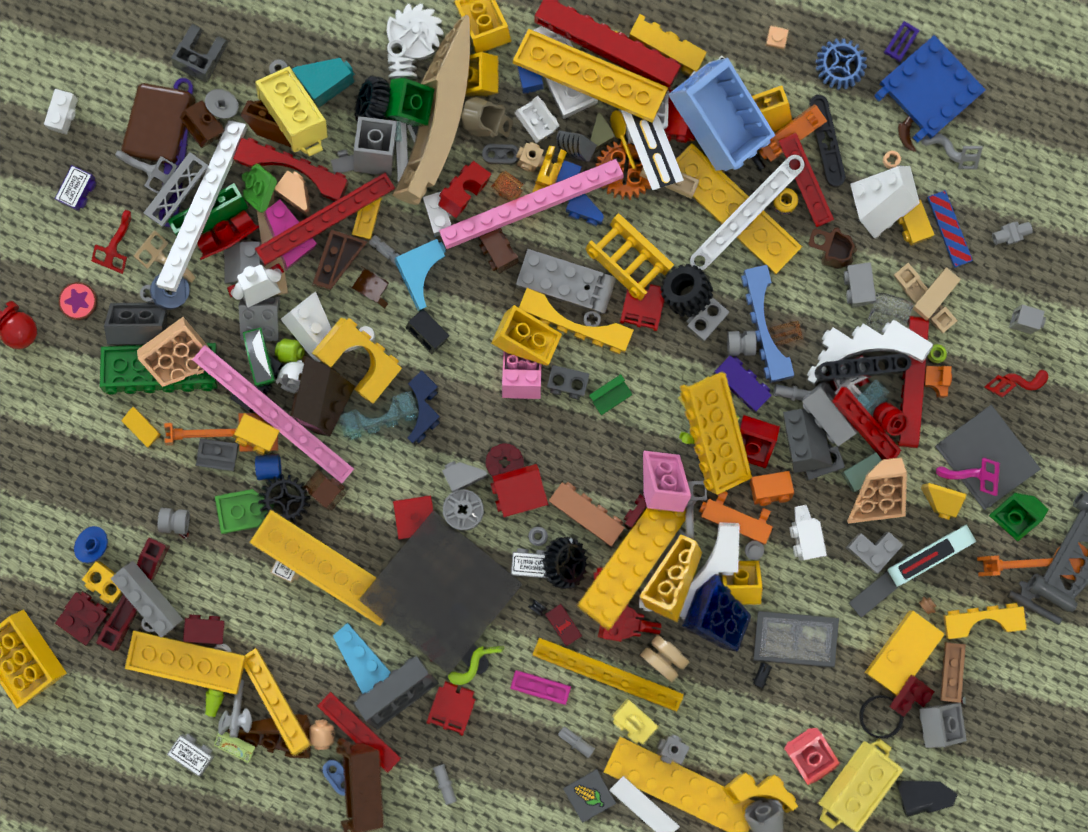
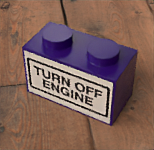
[55,165,96,212]

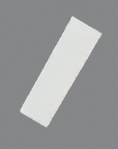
[609,776,680,832]

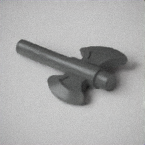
[1005,581,1062,625]

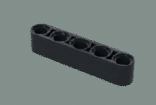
[815,354,911,382]

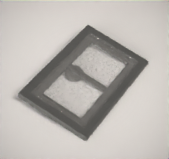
[753,611,839,668]

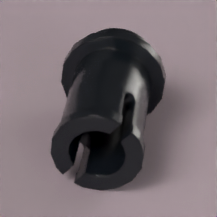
[752,663,772,689]

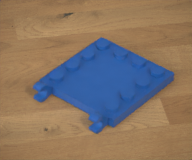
[874,35,986,143]

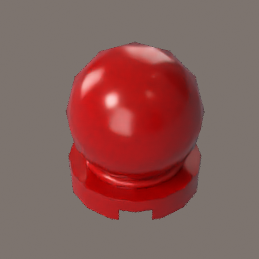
[0,301,38,350]

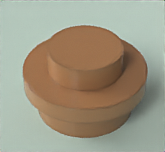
[919,596,937,615]

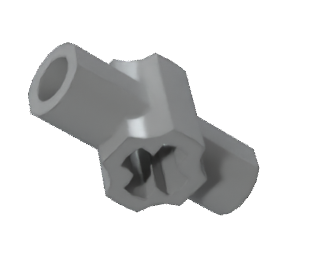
[992,221,1033,245]

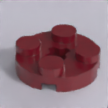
[485,443,524,476]

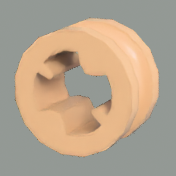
[883,151,901,169]

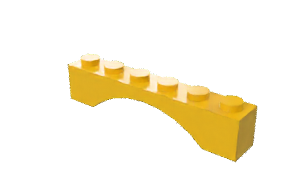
[519,288,634,355]

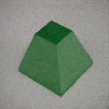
[989,493,1049,542]

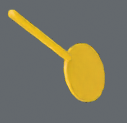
[610,110,636,169]

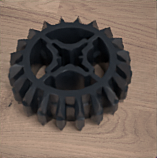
[354,76,391,122]
[258,474,311,524]
[541,537,589,589]

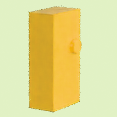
[865,610,945,696]

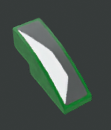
[243,327,276,387]

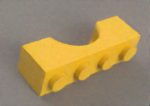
[943,603,1027,639]

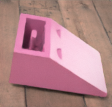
[502,351,541,399]

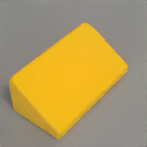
[121,407,162,448]

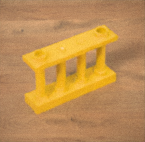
[585,213,674,301]

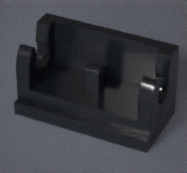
[406,309,450,355]

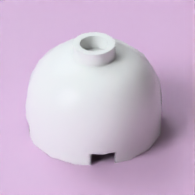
[276,360,304,394]

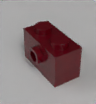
[183,614,225,644]

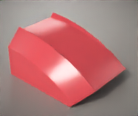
[784,728,840,785]

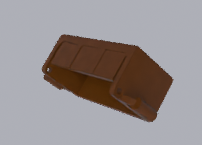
[336,738,384,832]

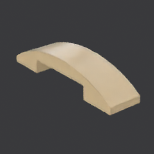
[893,263,958,333]

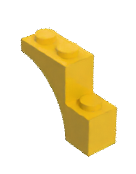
[722,773,798,813]

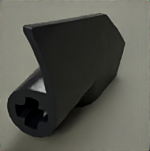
[896,780,958,817]

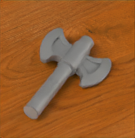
[218,680,252,738]

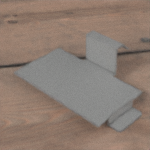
[331,149,354,174]

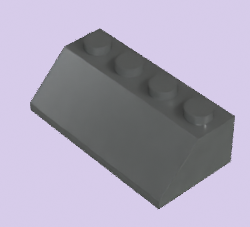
[354,656,439,730]

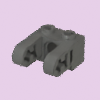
[171,24,228,83]

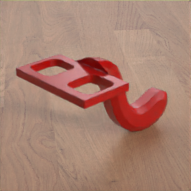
[91,210,131,274]
[984,369,1048,398]

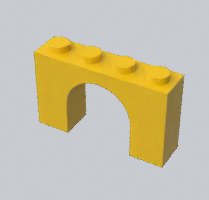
[312,318,402,404]

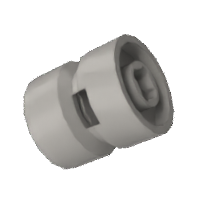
[727,331,756,356]
[158,508,190,535]

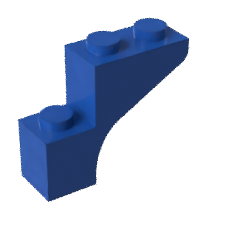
[556,160,604,226]

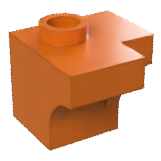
[924,366,952,398]

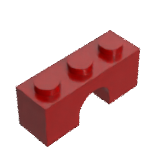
[438,161,492,218]

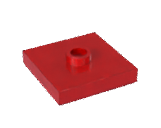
[393,495,437,539]

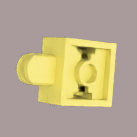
[612,698,658,744]

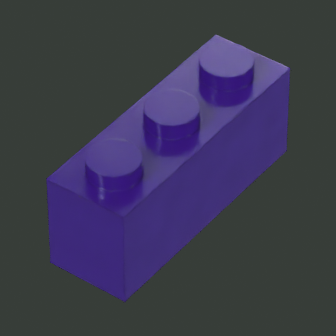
[713,355,772,413]

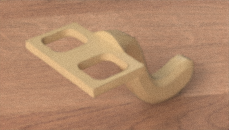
[134,230,195,283]

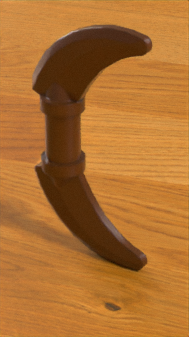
[898,115,916,152]

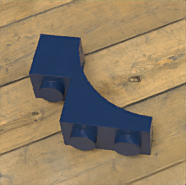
[407,370,441,444]

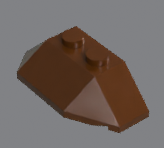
[241,100,292,148]

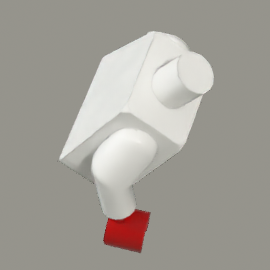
[227,263,284,307]

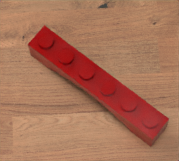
[233,137,349,201]

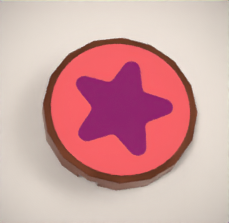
[58,282,98,320]

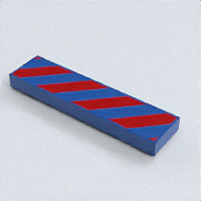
[927,190,973,268]

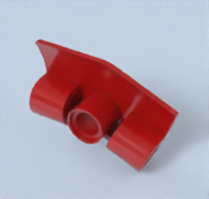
[197,210,259,260]

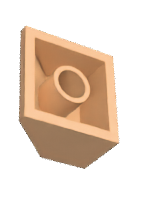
[274,170,311,217]

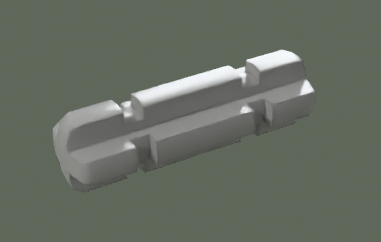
[369,235,400,265]

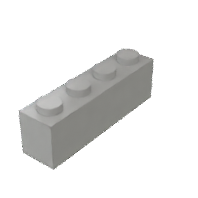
[110,561,183,638]

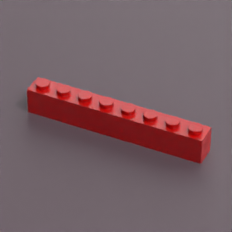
[534,0,681,91]

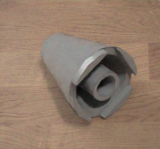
[744,799,783,832]

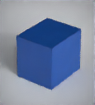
[518,66,543,94]

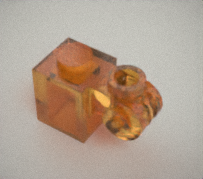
[491,170,523,200]

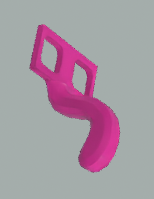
[936,458,1000,496]

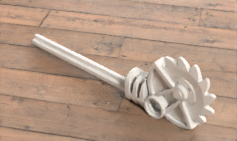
[387,4,444,182]

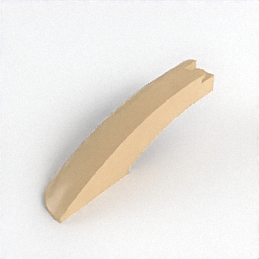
[392,15,470,205]

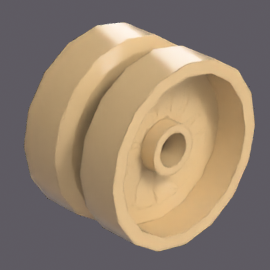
[640,634,689,683]

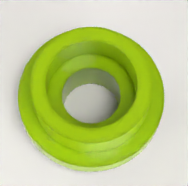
[927,344,947,363]

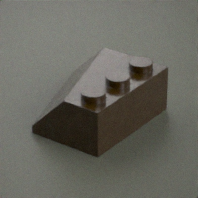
[290,356,355,437]

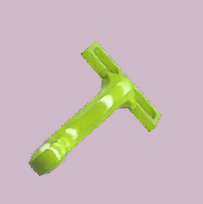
[448,646,504,685]

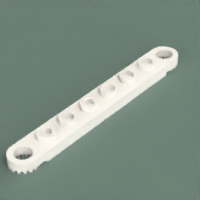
[690,155,804,270]

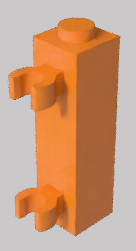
[758,104,827,162]
[699,491,773,545]

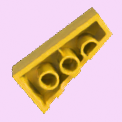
[629,14,707,76]
[639,534,702,622]

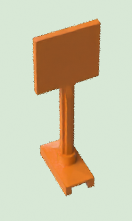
[164,413,278,452]

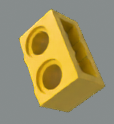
[82,561,123,604]

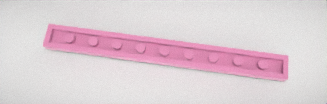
[439,159,624,249]
[192,345,354,483]

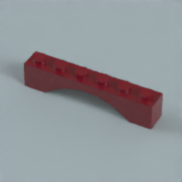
[96,537,170,651]

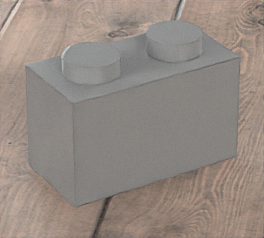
[1009,305,1046,334]

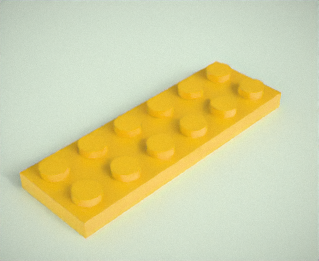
[125,630,246,694]

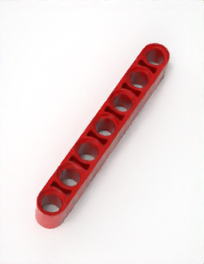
[897,316,929,448]

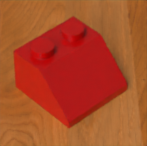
[739,415,780,468]

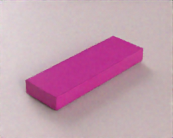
[510,670,571,705]

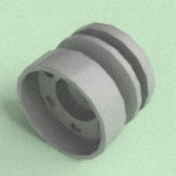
[443,489,484,531]

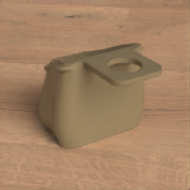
[461,97,513,138]

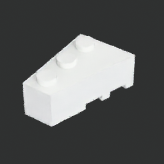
[281,291,332,362]

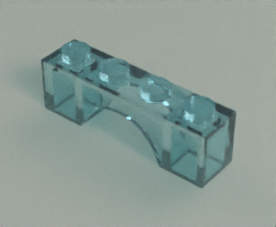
[339,391,419,440]

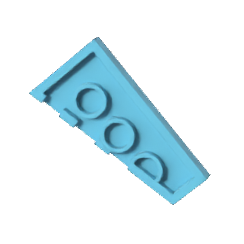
[333,623,391,694]

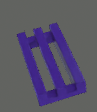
[884,21,920,63]

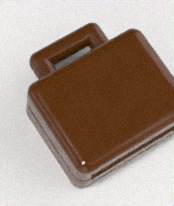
[121,83,196,164]

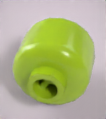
[275,338,305,364]

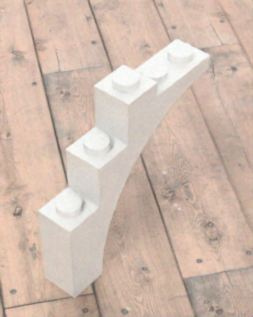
[807,319,933,386]
[639,522,740,620]

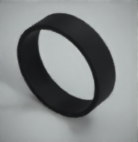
[859,695,904,739]

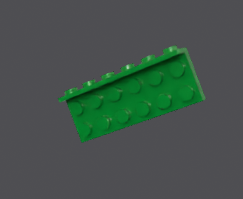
[100,343,218,395]

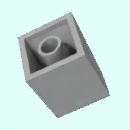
[354,116,397,176]

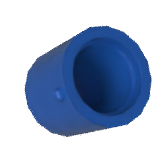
[255,454,282,480]

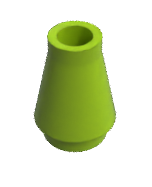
[205,688,225,717]

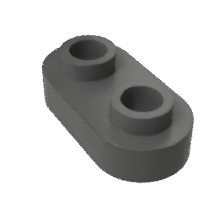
[482,144,519,165]

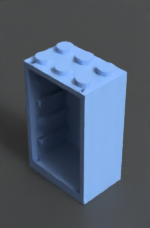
[668,58,775,171]

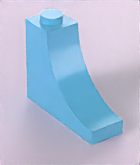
[394,239,446,311]

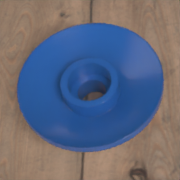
[74,526,108,564]

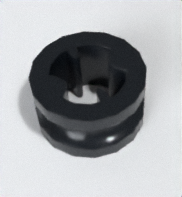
[528,599,547,616]

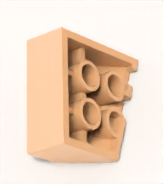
[137,317,210,387]
[847,458,907,524]

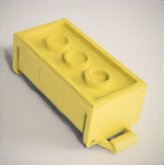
[255,66,327,157]
[818,738,904,832]

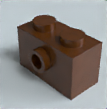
[180,100,224,149]

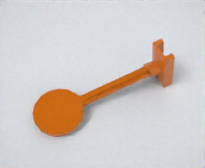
[977,543,1088,580]

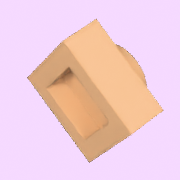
[766,26,789,49]

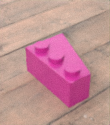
[264,199,317,271]

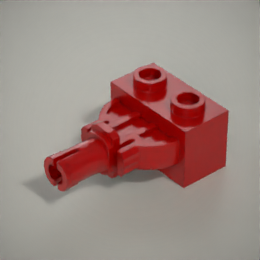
[598,603,662,642]

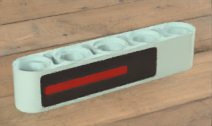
[887,524,976,586]

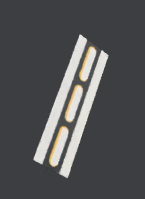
[621,110,684,190]

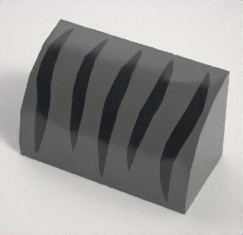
[557,130,597,162]

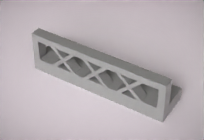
[144,152,209,227]

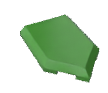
[242,164,277,213]
[215,489,275,534]

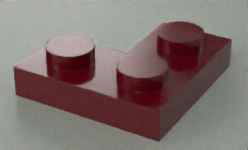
[624,494,646,529]
[889,675,935,717]

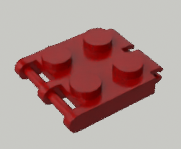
[620,281,664,332]
[426,681,476,736]

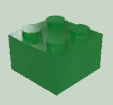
[385,78,435,127]

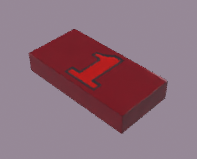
[545,604,582,647]

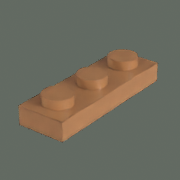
[940,642,966,703]

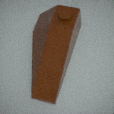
[228,714,311,759]

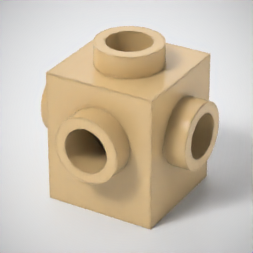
[516,142,545,172]

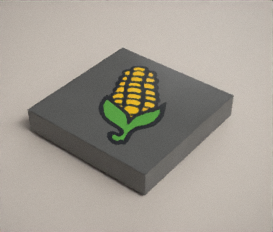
[563,769,616,823]

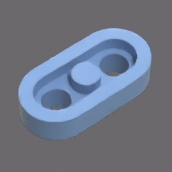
[323,760,345,796]

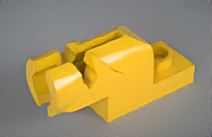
[532,146,567,210]

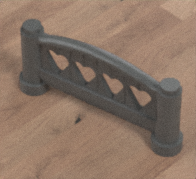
[1027,490,1088,612]

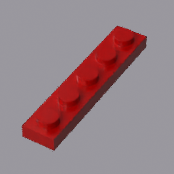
[778,132,834,227]
[832,387,902,460]
[317,692,401,773]

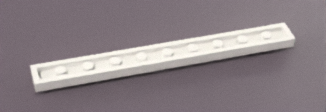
[156,120,248,292]

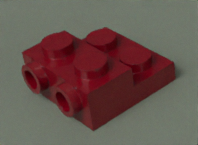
[55,591,110,646]

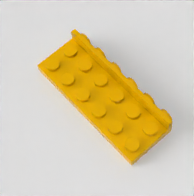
[680,372,752,495]

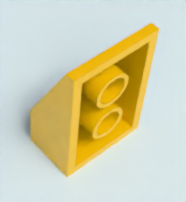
[454,0,511,53]
[491,305,562,366]

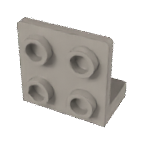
[239,297,280,341]

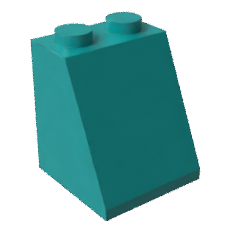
[292,58,355,108]

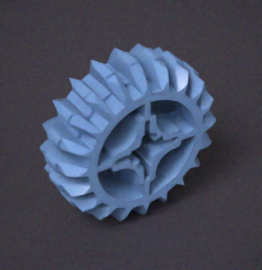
[815,38,867,90]

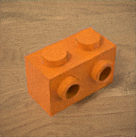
[750,471,794,506]

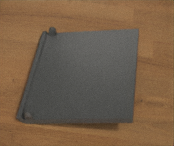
[935,405,1041,510]

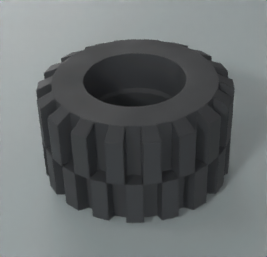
[660,264,713,317]

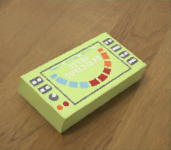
[214,732,255,763]

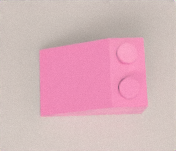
[643,451,691,512]

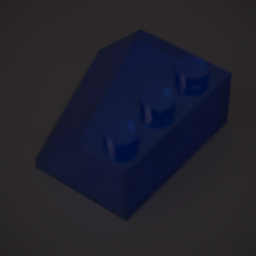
[682,574,751,652]

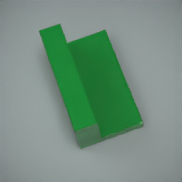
[589,374,633,416]

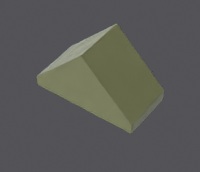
[591,113,615,152]

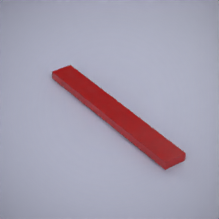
[255,172,395,266]

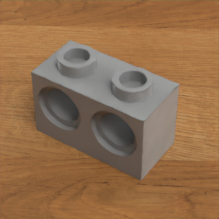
[686,298,729,343]

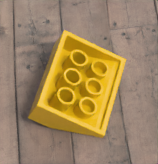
[0,610,67,709]

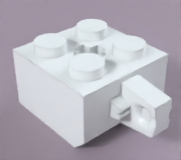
[789,505,827,561]

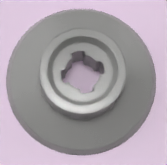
[205,89,238,118]

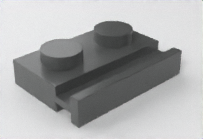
[195,438,239,472]

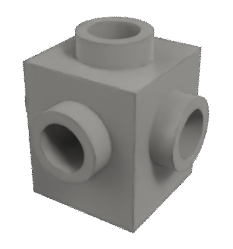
[656,734,690,765]

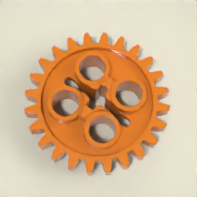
[595,141,651,200]

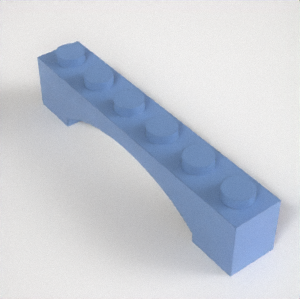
[741,265,794,383]

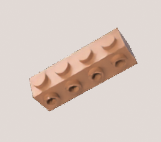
[548,482,625,547]

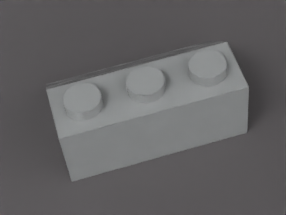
[802,382,857,446]

